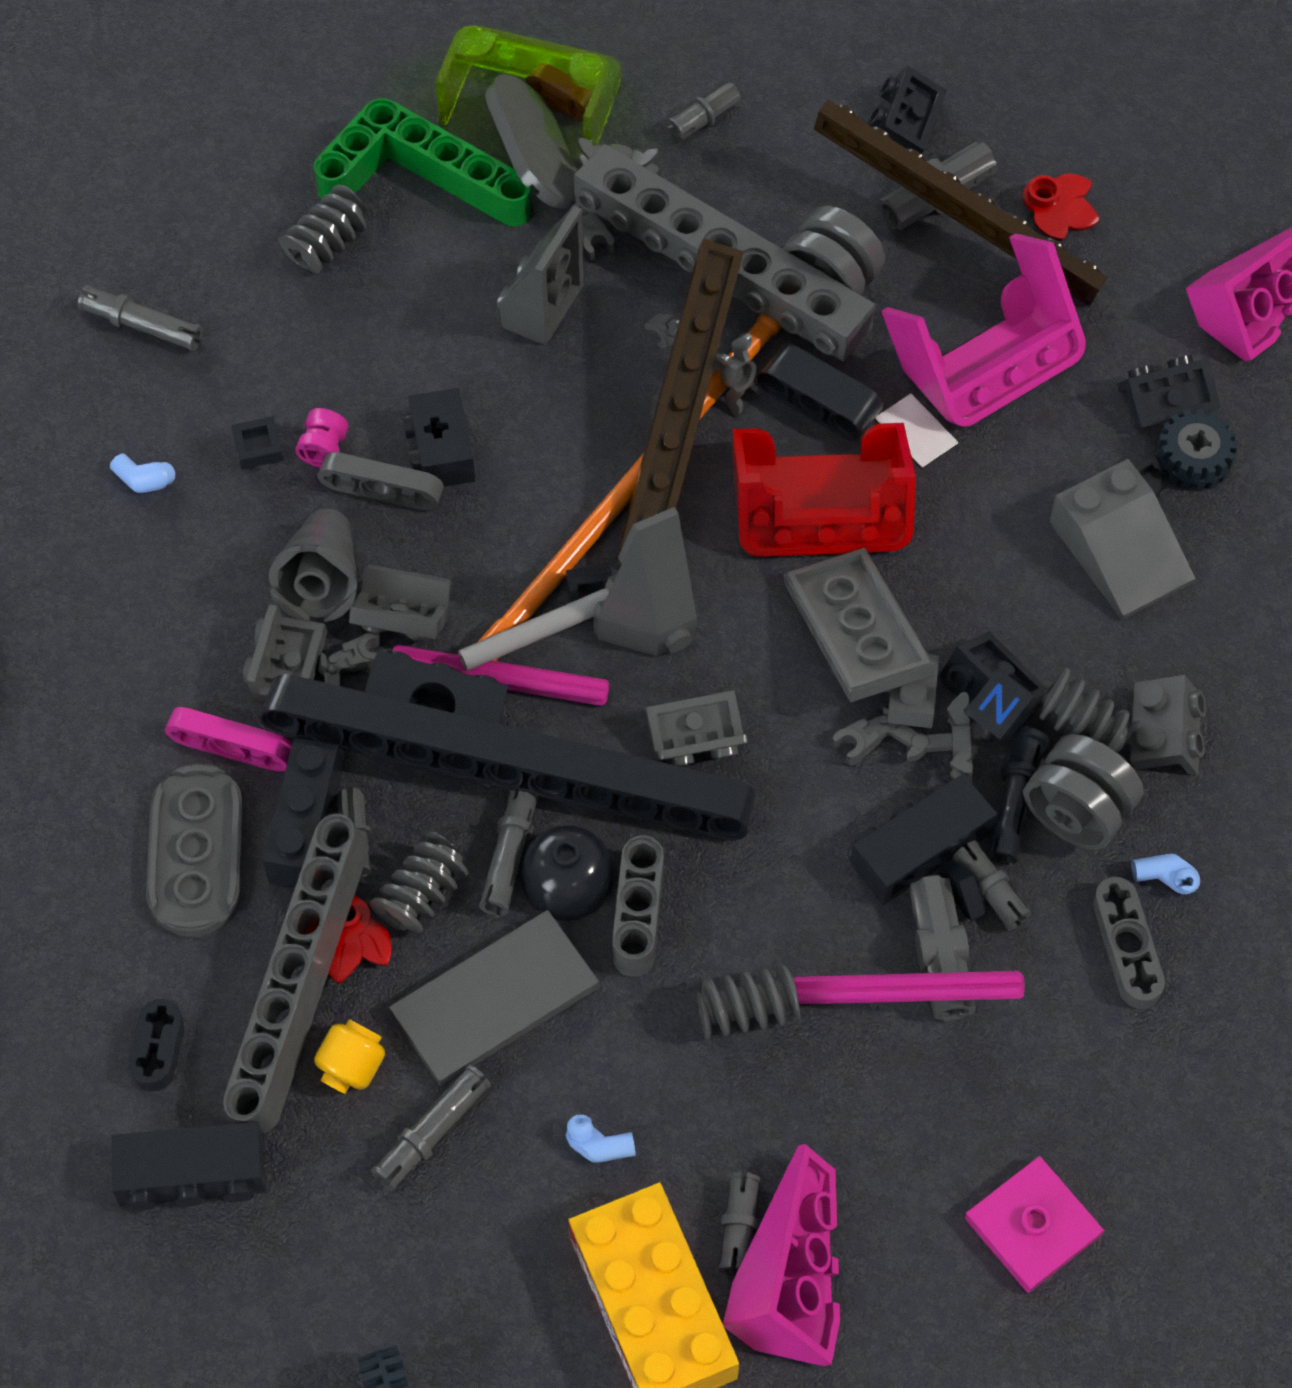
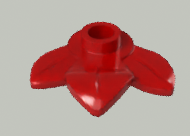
[1022,174,1100,241]
[306,896,392,984]

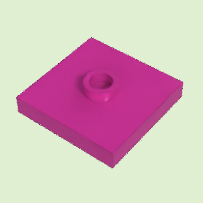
[964,1156,1105,1294]

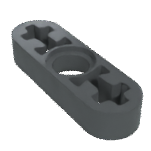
[318,452,444,511]
[1093,877,1165,1009]

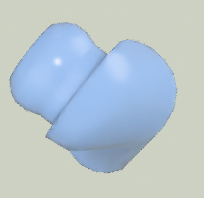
[110,454,175,493]
[1131,854,1200,894]
[566,1115,636,1163]

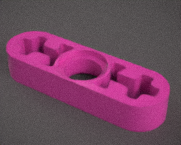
[165,707,292,772]

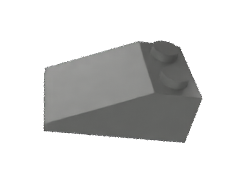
[497,206,584,346]
[1049,459,1196,620]

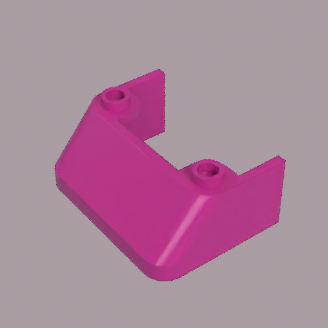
[881,234,1086,427]

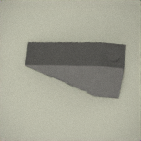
[593,507,697,656]

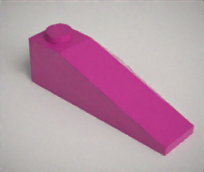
[1186,227,1292,361]
[723,1144,840,1366]

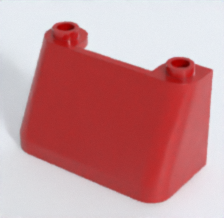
[732,423,916,557]

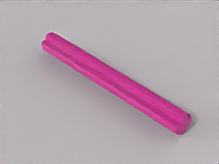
[393,645,609,706]
[793,971,1025,1004]

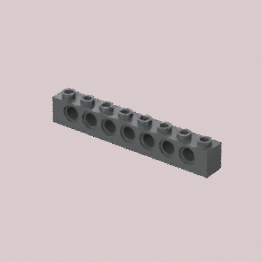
[574,143,875,362]

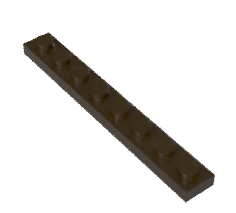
[813,99,1108,306]
[616,238,744,559]

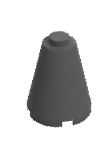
[268,508,358,622]

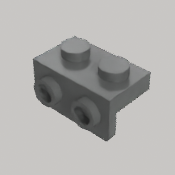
[349,565,451,641]
[243,604,327,703]
[1130,675,1206,774]
[645,690,748,766]

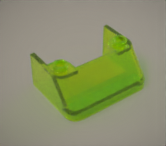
[435,25,621,146]

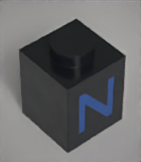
[965,668,1041,743]

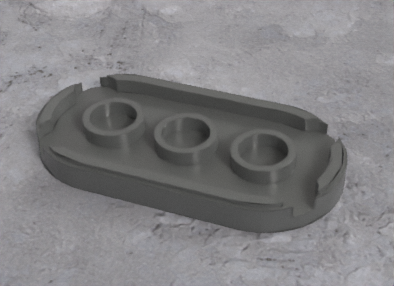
[485,74,578,209]
[146,763,244,937]

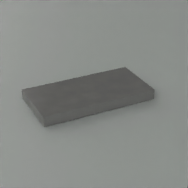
[784,548,934,703]
[389,910,599,1087]

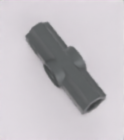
[879,142,997,231]
[909,875,976,1022]

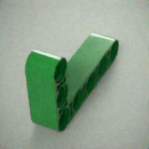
[314,98,532,226]

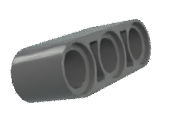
[612,835,664,977]

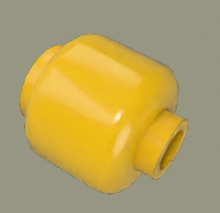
[314,1019,385,1094]

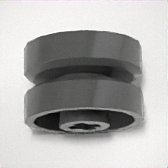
[782,205,886,295]
[1023,734,1144,851]

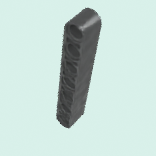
[223,814,369,1134]

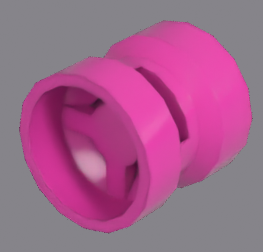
[295,408,349,467]

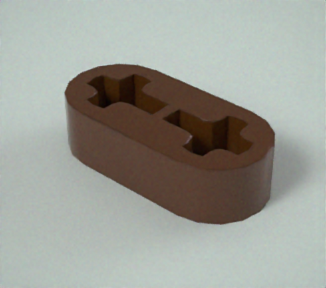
[525,63,598,122]

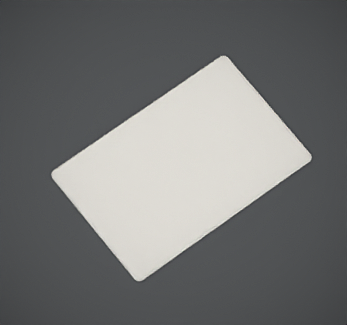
[875,394,958,467]

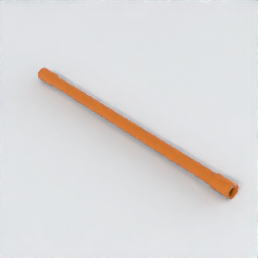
[478,294,787,661]

